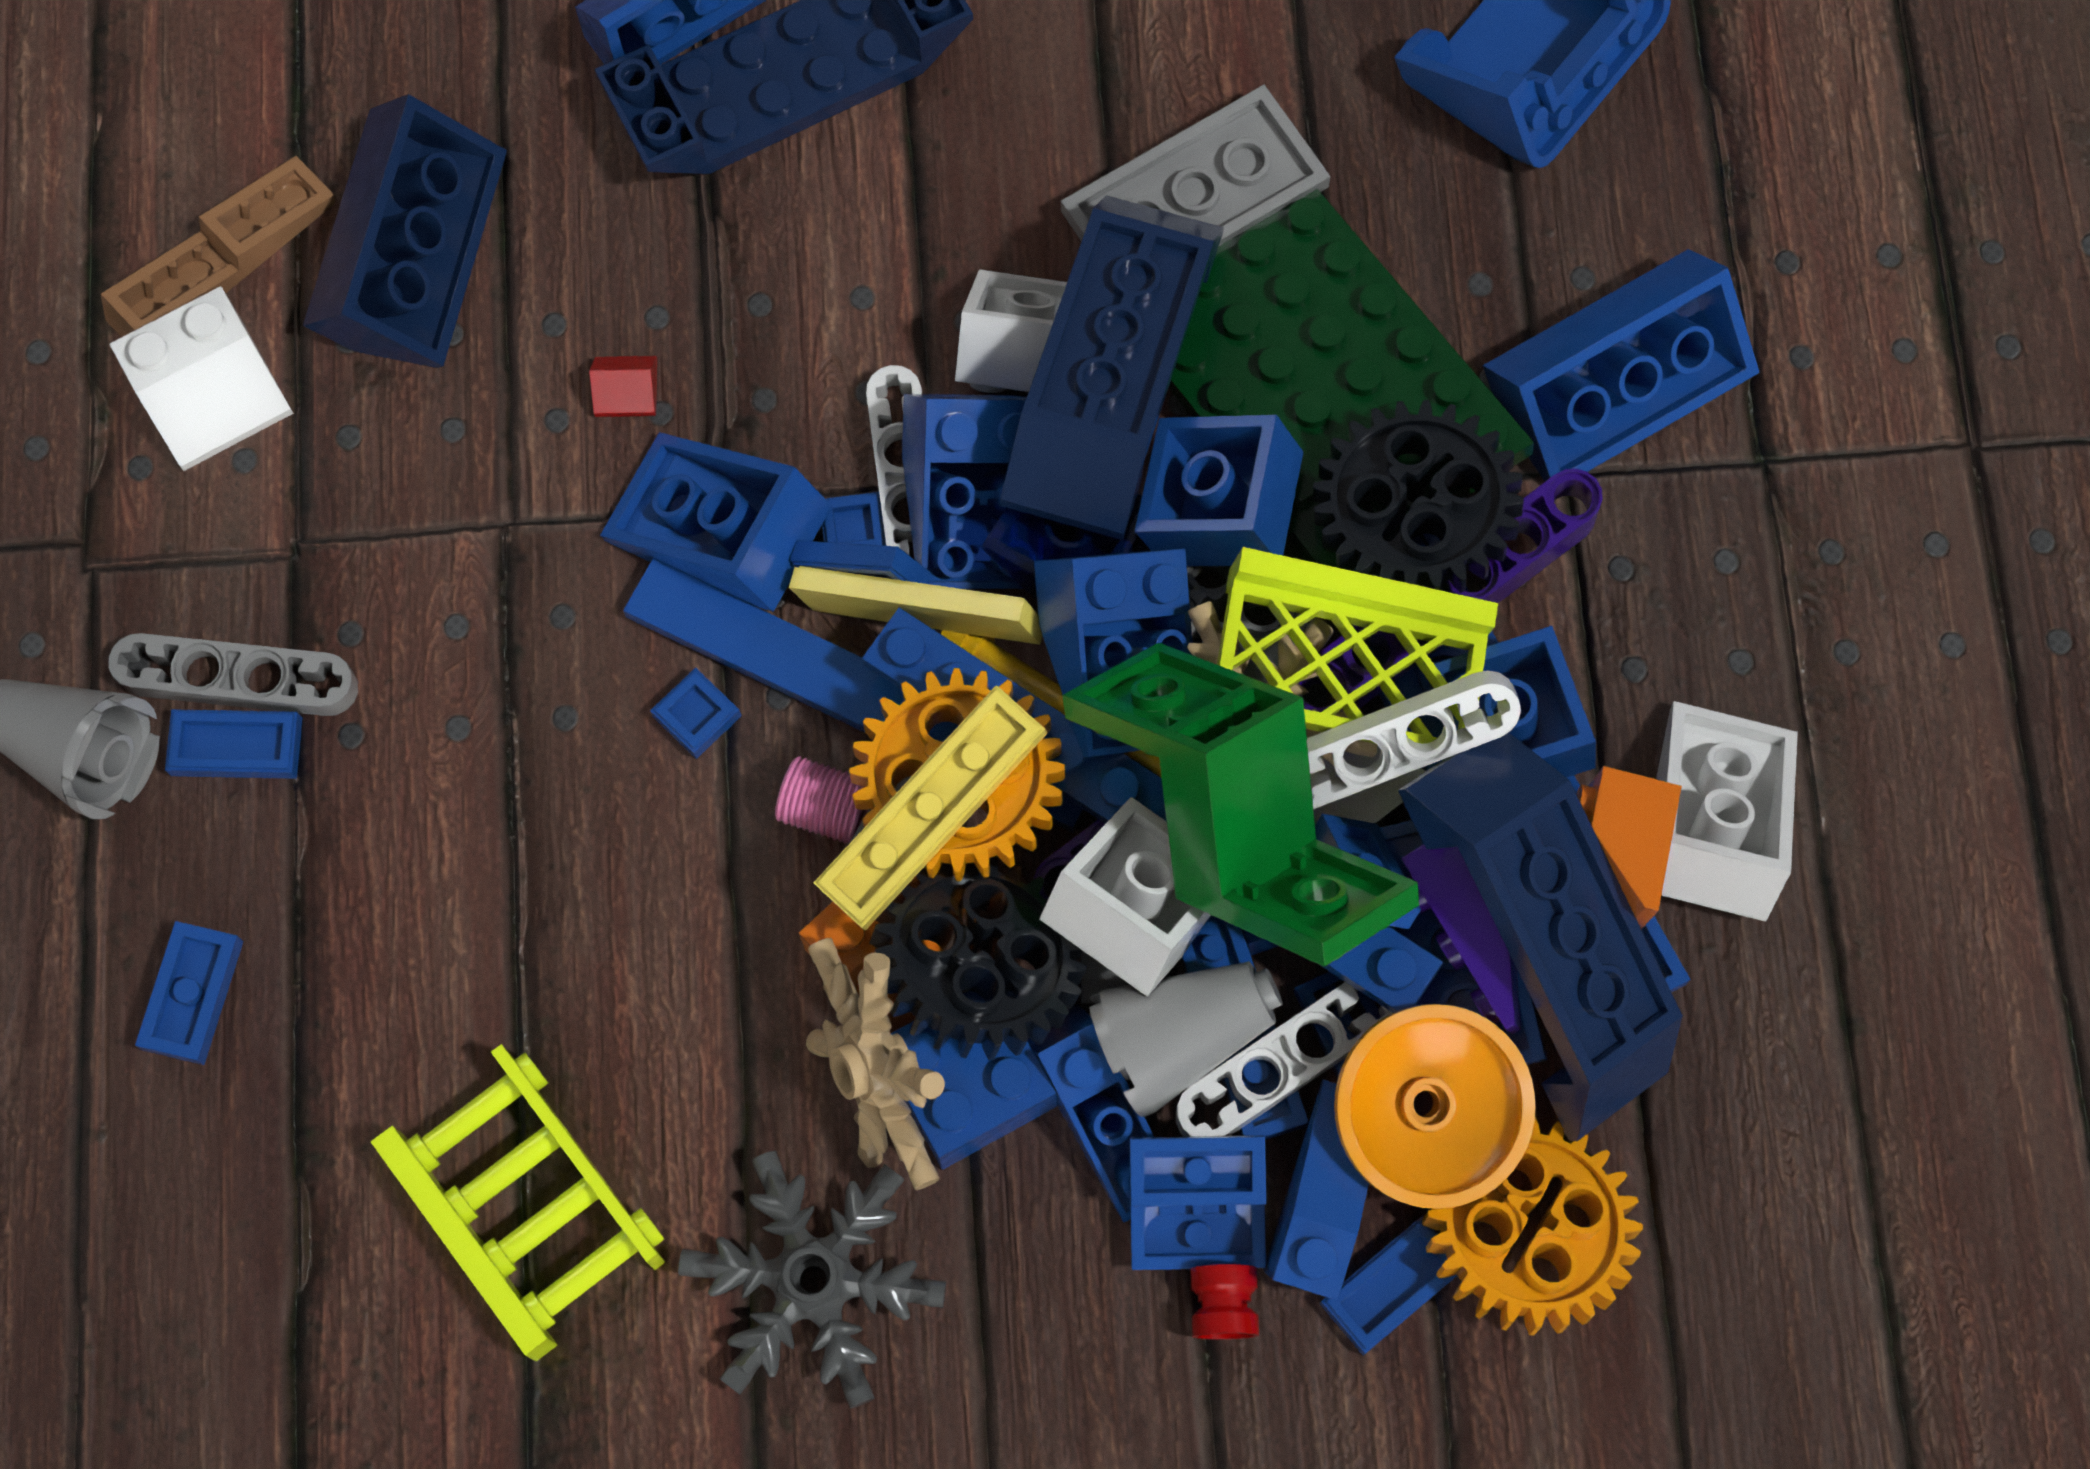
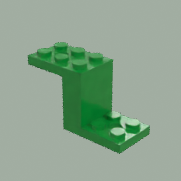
[1062,643,1419,967]

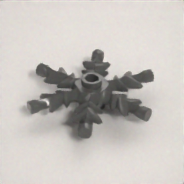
[678,1150,947,1409]

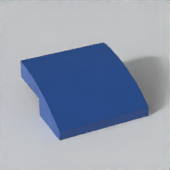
[1130,1135,1266,1270]

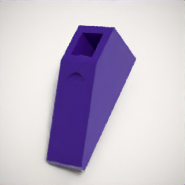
[1401,844,1521,1034]

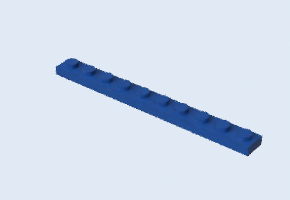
[862,607,1443,1013]

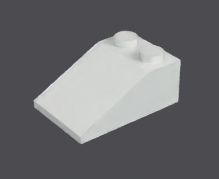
[1656,701,1798,922]

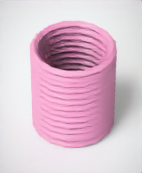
[775,756,869,844]

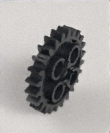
[1313,399,1524,593]
[869,856,1087,1060]

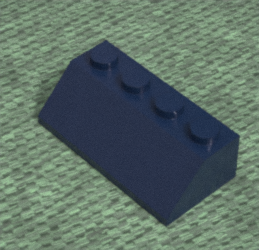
[303,94,507,368]

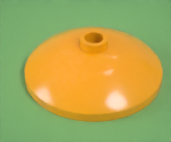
[1334,1004,1536,1209]

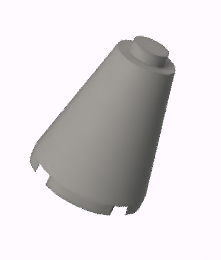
[0,679,160,819]
[1089,961,1283,1117]

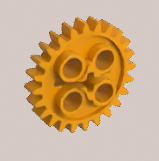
[849,668,1065,881]
[1422,1117,1643,1335]

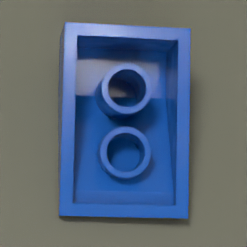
[600,432,832,612]

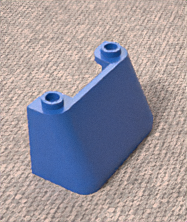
[1394,0,1671,168]

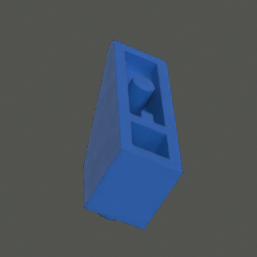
[1263,1079,1369,1301]

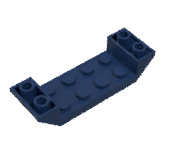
[594,0,973,174]
[1000,195,1224,540]
[1398,732,1683,1141]

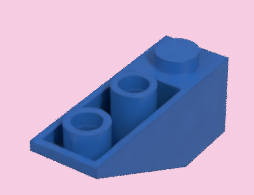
[1028,1004,1154,1223]

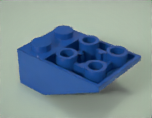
[902,394,1042,589]
[1034,549,1193,757]

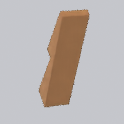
[101,156,335,337]

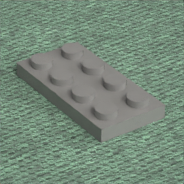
[1061,84,1331,246]

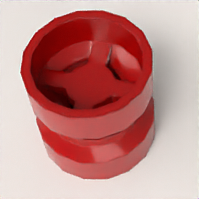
[1190,1264,1259,1340]

